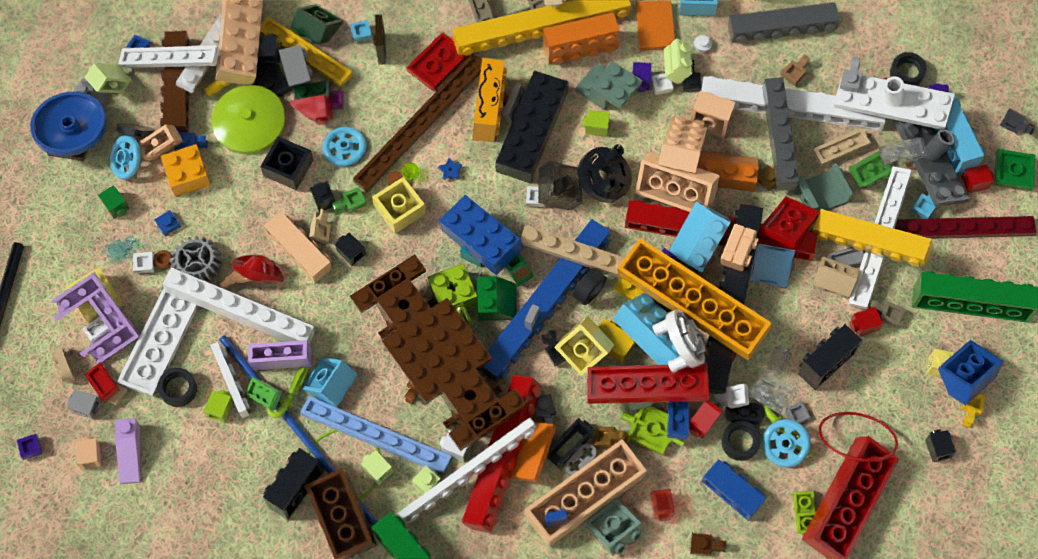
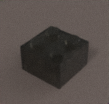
[538,161,582,210]

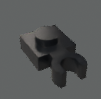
[541,330,566,367]

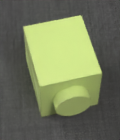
[361,450,394,486]
[412,466,441,495]

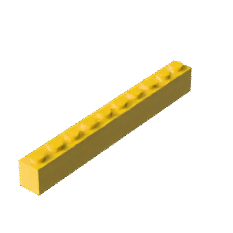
[453,0,631,56]

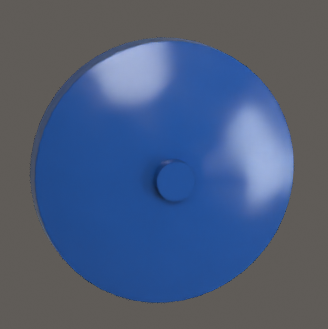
[30,91,107,157]

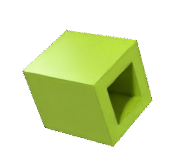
[582,110,610,137]
[203,390,234,423]

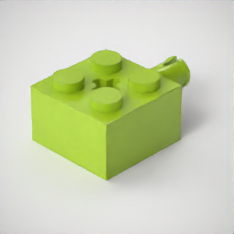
[427,263,478,325]

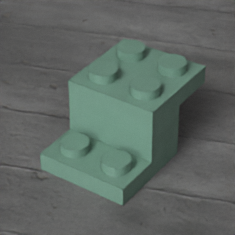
[575,61,642,110]

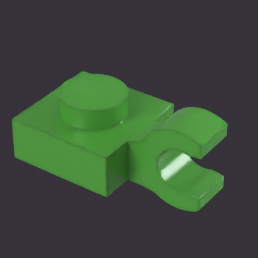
[332,187,367,215]

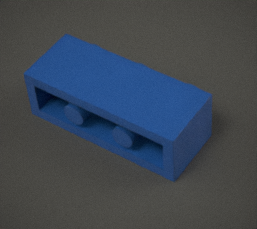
[701,459,766,521]

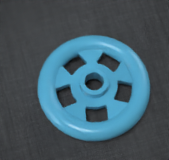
[322,127,367,167]
[110,135,141,180]
[762,419,811,467]

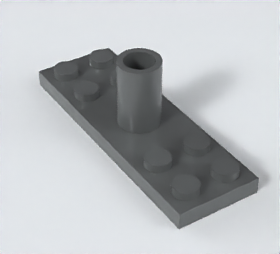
[892,119,969,207]

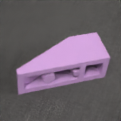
[115,418,140,484]

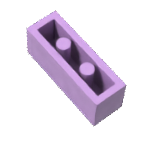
[248,340,312,370]

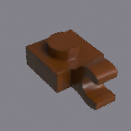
[690,533,727,557]

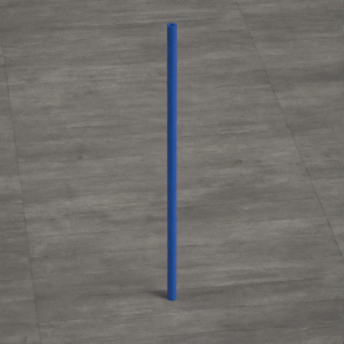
[219,335,378,526]

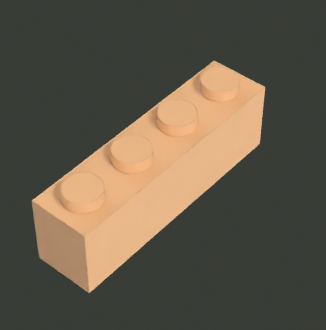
[264,212,332,283]

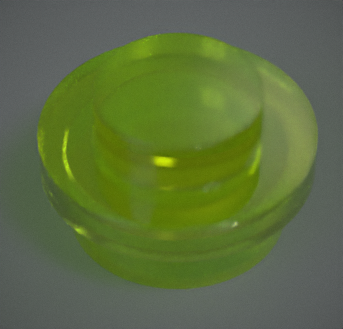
[401,162,419,181]

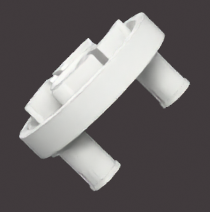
[653,309,706,373]

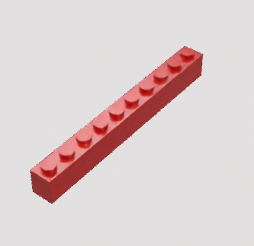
[625,200,818,261]

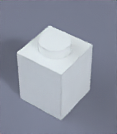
[440,430,472,462]

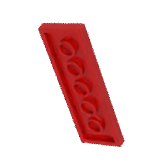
[587,364,709,404]

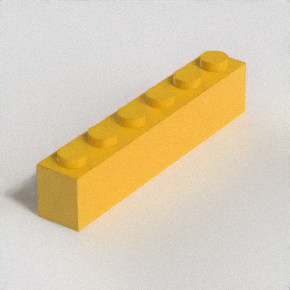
[813,209,934,267]

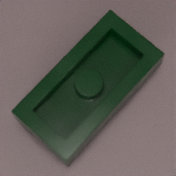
[294,80,331,100]

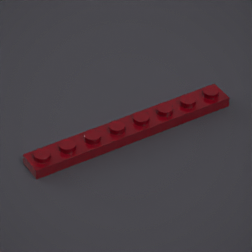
[895,216,1036,239]

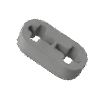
[565,444,597,476]

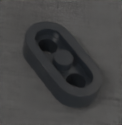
[724,403,765,424]

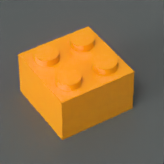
[161,144,211,197]

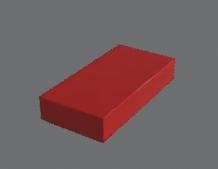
[84,363,120,403]

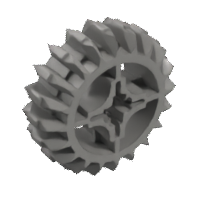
[170,236,222,281]

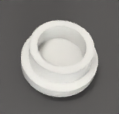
[694,35,712,52]

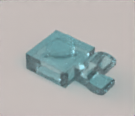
[103,235,139,265]

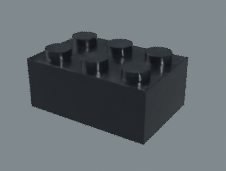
[798,324,862,390]
[263,448,324,520]

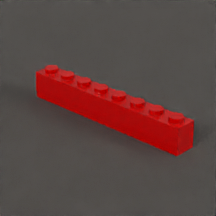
[462,375,542,533]

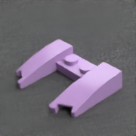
[52,271,140,364]

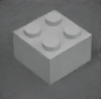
[279,45,313,87]

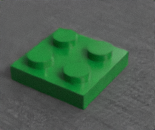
[994,149,1036,191]

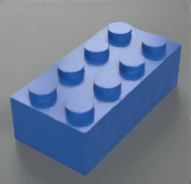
[439,195,523,275]

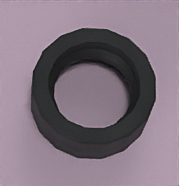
[890,52,927,86]
[573,268,607,305]
[157,367,197,407]
[721,421,761,461]

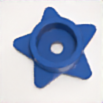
[438,158,462,180]

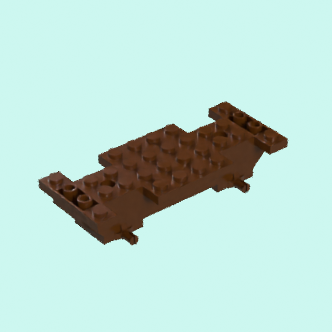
[350,254,527,451]

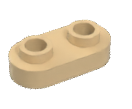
[52,345,76,383]

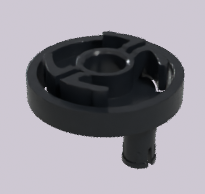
[578,144,632,203]

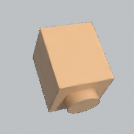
[76,437,102,470]

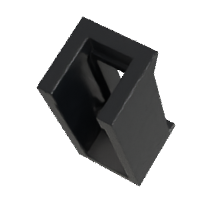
[546,418,593,470]

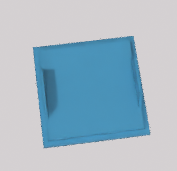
[749,243,795,288]

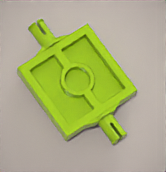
[620,406,685,456]

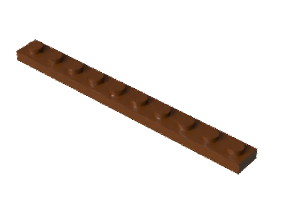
[353,54,482,192]

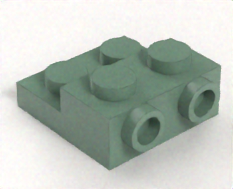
[585,498,644,556]

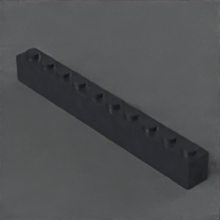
[703,204,763,394]

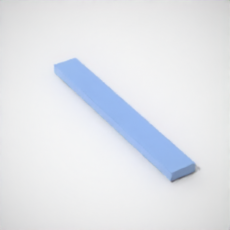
[300,396,452,476]

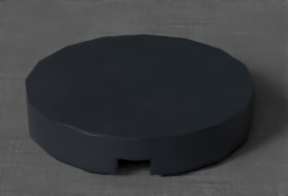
[116,123,154,138]

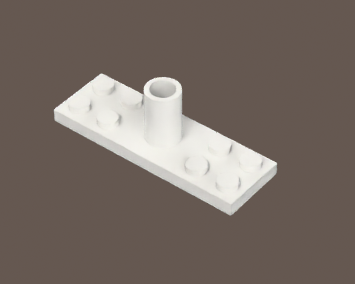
[834,71,955,129]

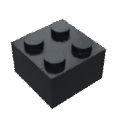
[260,136,314,190]

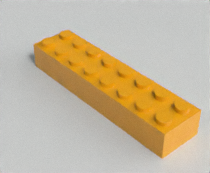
[617,238,771,361]

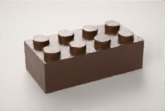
[305,468,378,559]

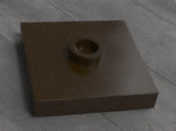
[373,14,386,64]

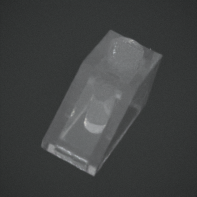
[879,138,927,167]

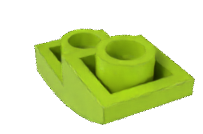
[792,490,816,534]

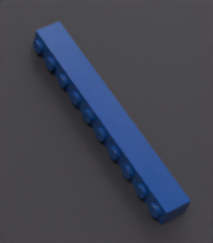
[479,219,611,382]

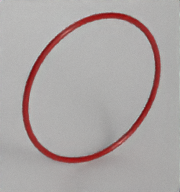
[818,412,898,462]

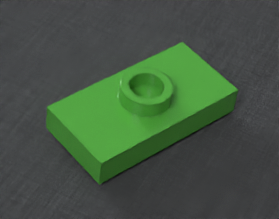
[245,377,282,411]

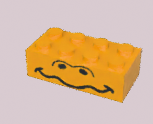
[472,58,507,142]

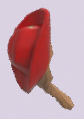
[218,255,284,289]

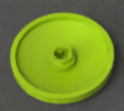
[212,85,286,154]

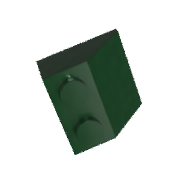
[290,4,344,45]

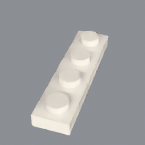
[210,342,250,418]

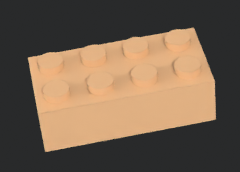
[658,116,708,173]
[635,152,720,212]

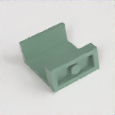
[795,163,853,211]

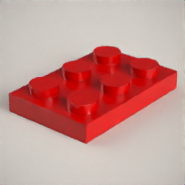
[406,32,470,92]
[759,196,820,248]

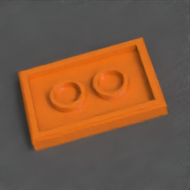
[636,0,675,51]
[510,422,556,483]

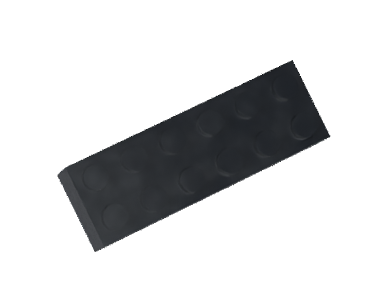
[495,70,569,184]

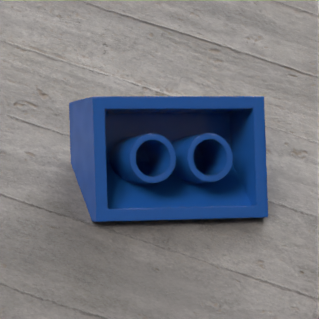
[938,340,1004,406]

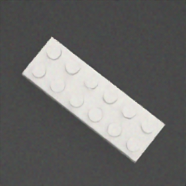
[117,288,198,397]

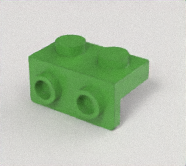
[848,150,895,188]

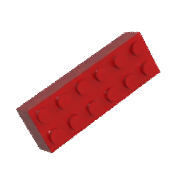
[801,436,899,559]

